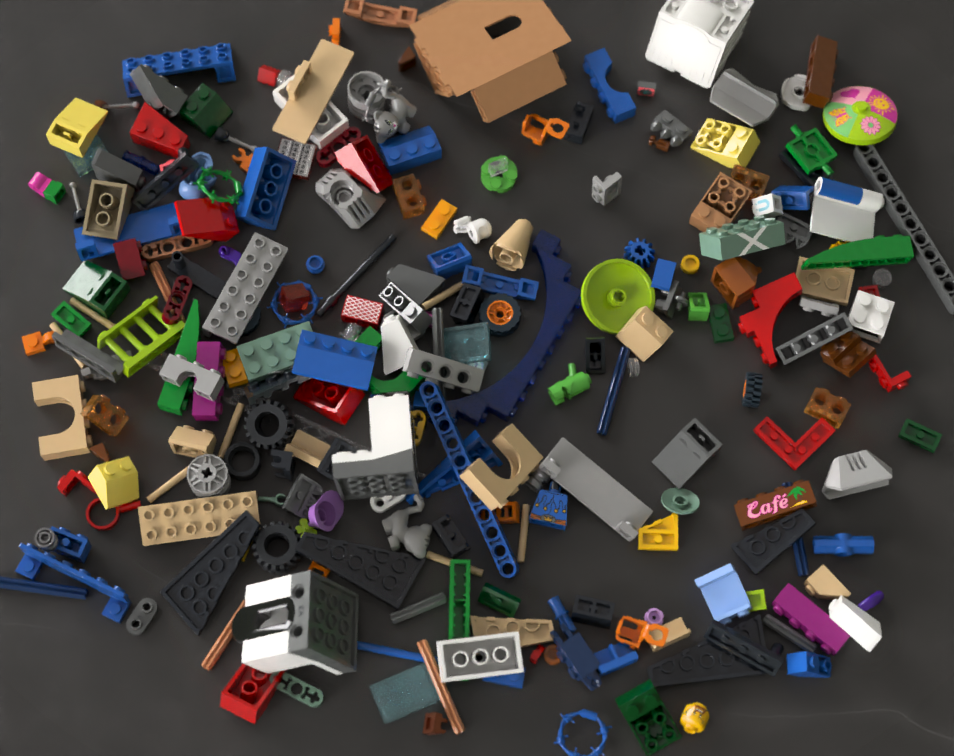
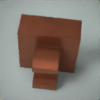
[423,712,448,735]

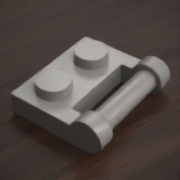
[798,295,839,317]

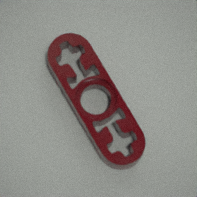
[316,127,361,168]
[161,275,192,325]

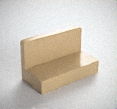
[284,430,331,468]
[648,617,691,652]

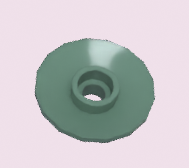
[661,487,700,515]

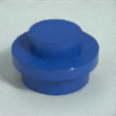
[306,255,325,274]

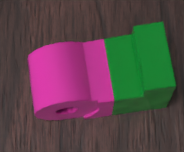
[28,172,67,205]

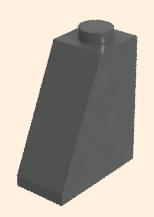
[91,148,146,193]
[386,264,445,307]

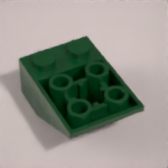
[62,260,131,319]
[615,679,682,756]

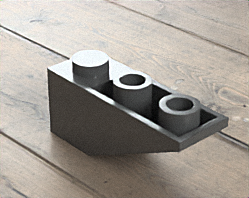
[379,282,432,334]

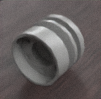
[347,71,386,120]
[187,454,231,499]

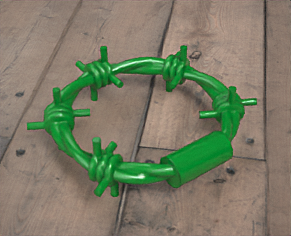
[194,166,244,205]

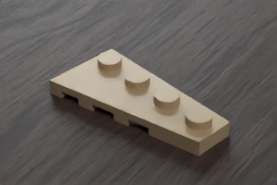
[470,616,554,656]

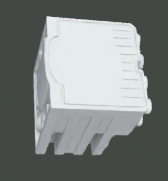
[645,0,754,88]

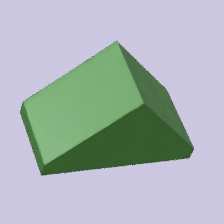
[688,292,710,321]

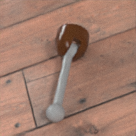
[95,100,140,111]

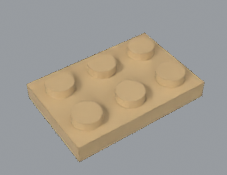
[795,257,855,306]

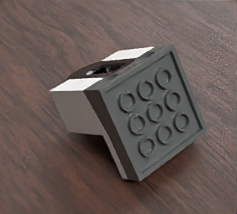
[332,390,419,501]
[231,570,359,675]

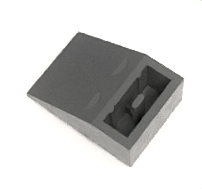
[130,64,188,120]
[652,418,723,489]

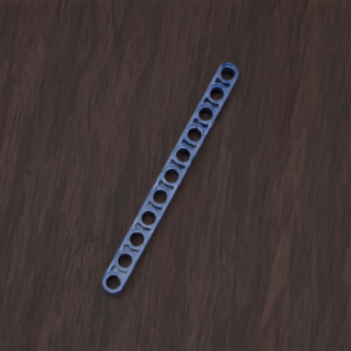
[420,381,520,578]

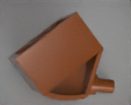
[711,257,762,310]

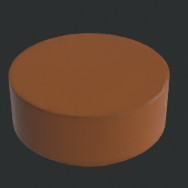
[544,644,561,665]

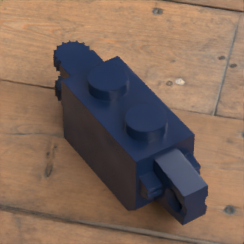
[550,623,602,691]

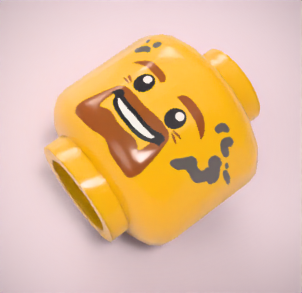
[680,702,710,734]

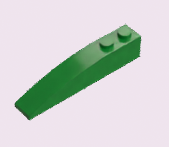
[801,234,914,270]
[157,299,201,416]
[448,559,470,681]

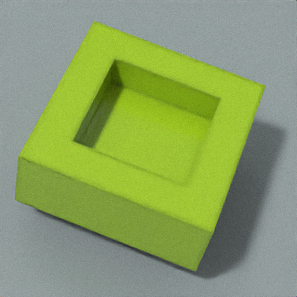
[746,589,767,612]

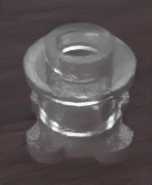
[338,323,362,342]

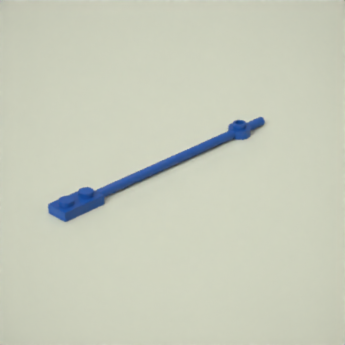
[357,641,526,689]

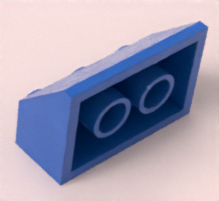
[377,126,442,175]

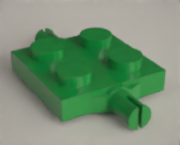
[786,124,838,177]

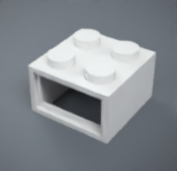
[848,290,895,343]

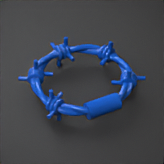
[267,280,323,328]
[553,708,612,756]

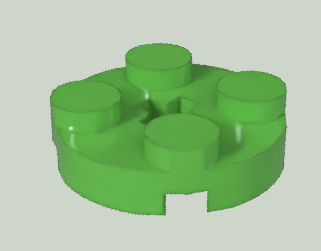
[481,155,518,193]

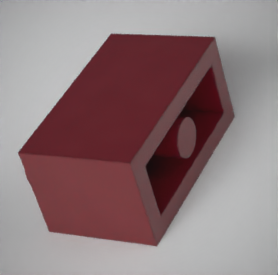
[113,237,148,280]

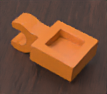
[22,331,54,356]

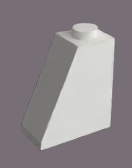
[381,314,419,375]
[829,595,882,652]

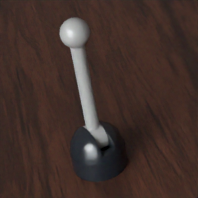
[214,126,257,153]
[69,182,86,224]

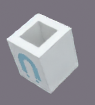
[752,193,783,218]

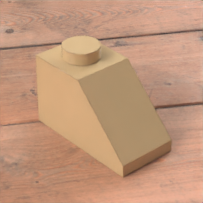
[804,564,851,600]

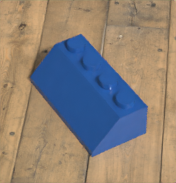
[235,147,297,230]
[292,329,378,391]

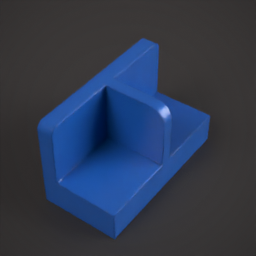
[771,185,814,210]
[594,643,639,677]

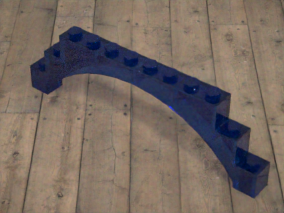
[428,229,582,431]

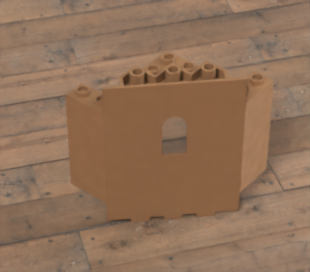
[409,0,572,123]

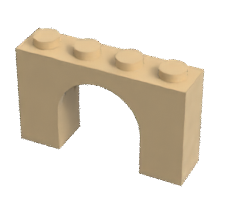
[32,375,93,461]
[459,423,544,511]

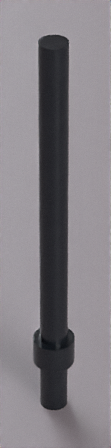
[315,234,397,318]

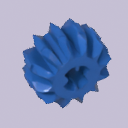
[623,237,655,269]

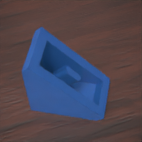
[651,258,677,291]

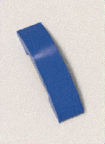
[461,264,539,300]

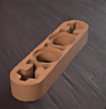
[141,235,214,262]

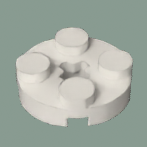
[780,74,812,111]

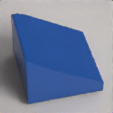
[413,391,433,412]

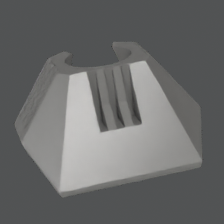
[709,68,779,127]
[316,167,386,229]
[822,450,892,500]

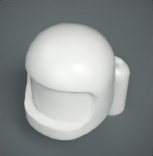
[453,216,492,244]

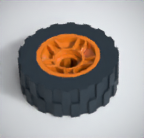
[479,293,521,337]

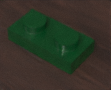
[709,303,734,344]
[898,418,943,453]
[478,582,522,618]

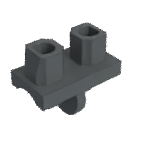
[655,280,689,319]

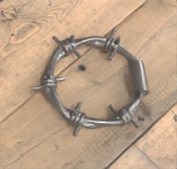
[362,79,402,125]

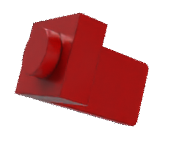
[869,355,912,393]
[57,469,97,496]

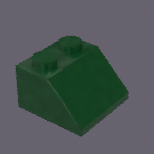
[179,83,233,139]

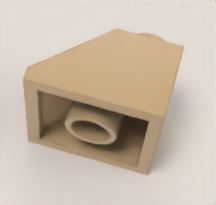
[615,306,674,362]
[168,425,217,458]

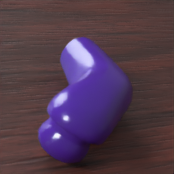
[219,245,242,265]
[857,591,884,611]

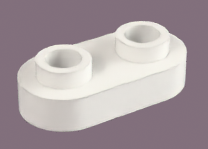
[370,494,406,513]

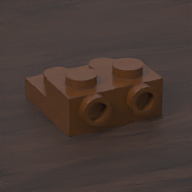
[820,331,877,378]

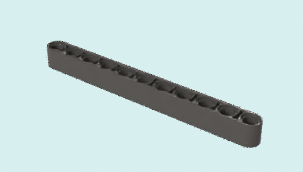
[853,144,954,315]

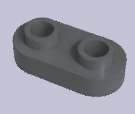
[126,598,158,636]

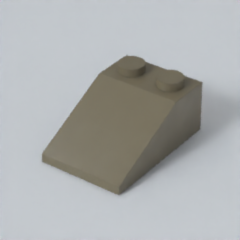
[82,179,135,240]

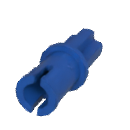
[548,596,576,633]

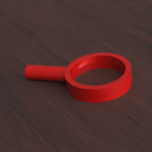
[86,498,142,531]

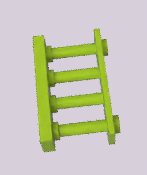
[97,295,185,378]

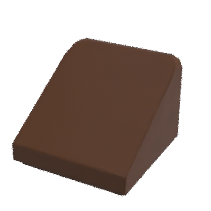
[398,46,416,72]
[90,443,111,463]

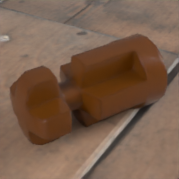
[648,135,670,152]

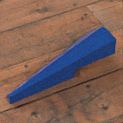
[405,430,503,505]

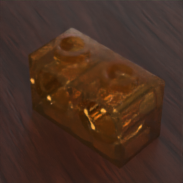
[730,164,770,201]
[392,174,427,220]
[804,387,851,429]
[80,394,129,437]

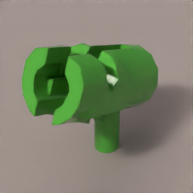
[547,363,592,406]

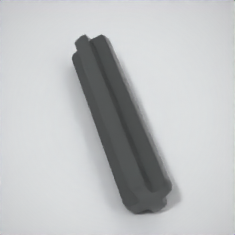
[390,592,447,624]
[762,614,817,653]

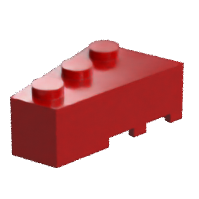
[129,102,190,159]

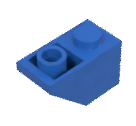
[787,651,832,678]

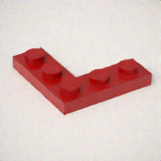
[753,416,836,471]

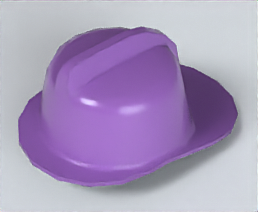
[308,490,344,532]

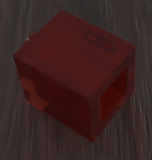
[279,283,310,313]

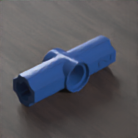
[812,533,875,557]

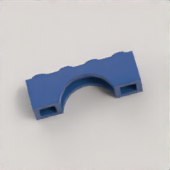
[582,48,636,124]

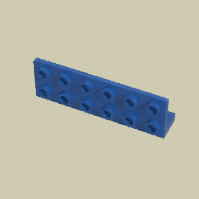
[122,43,236,98]
[74,203,182,261]
[15,543,131,624]

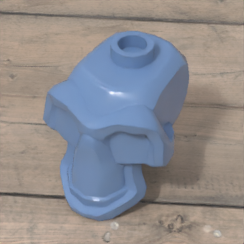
[179,151,217,200]

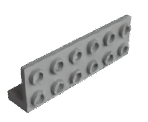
[202,232,288,344]
[539,438,653,542]

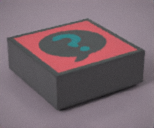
[636,81,657,97]

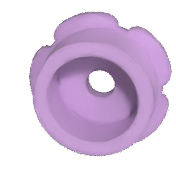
[644,608,664,625]

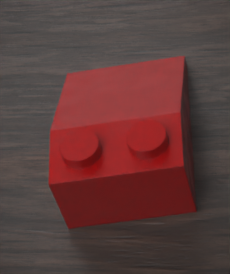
[335,135,395,193]
[174,197,240,242]
[293,378,365,425]
[220,663,287,724]

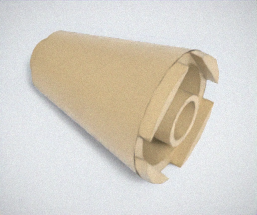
[489,219,533,271]

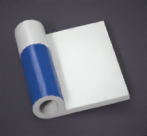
[810,177,885,242]

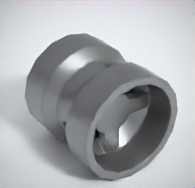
[525,466,551,493]
[35,528,58,552]

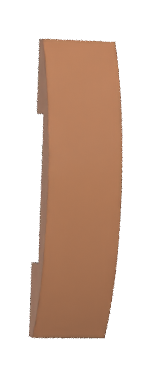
[343,0,418,27]

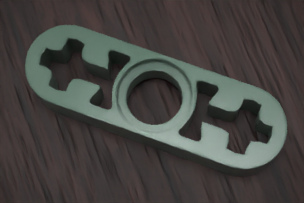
[270,671,324,708]

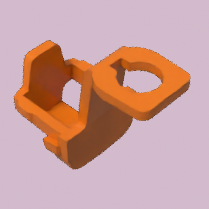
[522,114,569,146]
[616,616,669,650]

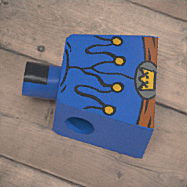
[529,482,567,531]

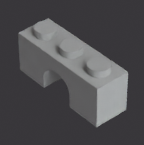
[159,354,225,402]

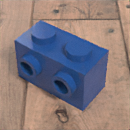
[47,526,92,563]

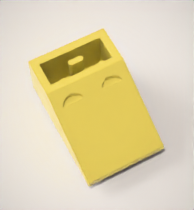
[46,97,109,158]
[691,118,760,171]

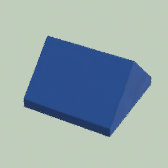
[426,242,472,279]

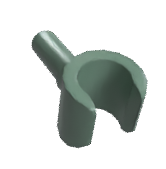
[258,493,286,507]

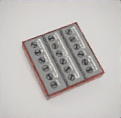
[277,137,318,180]

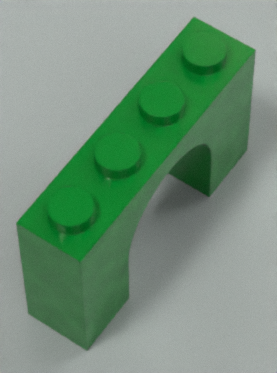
[355,326,427,399]

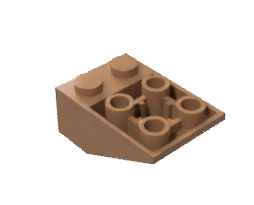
[689,172,752,232]

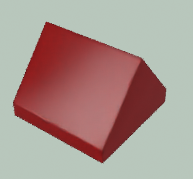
[257,65,281,87]

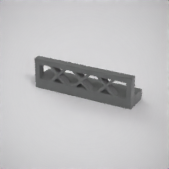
[52,329,124,383]

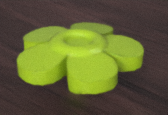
[295,518,317,537]

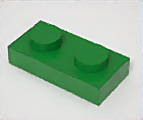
[51,301,92,338]

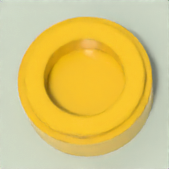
[681,255,700,274]

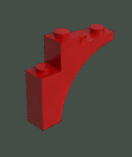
[738,272,802,369]

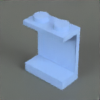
[695,563,753,625]

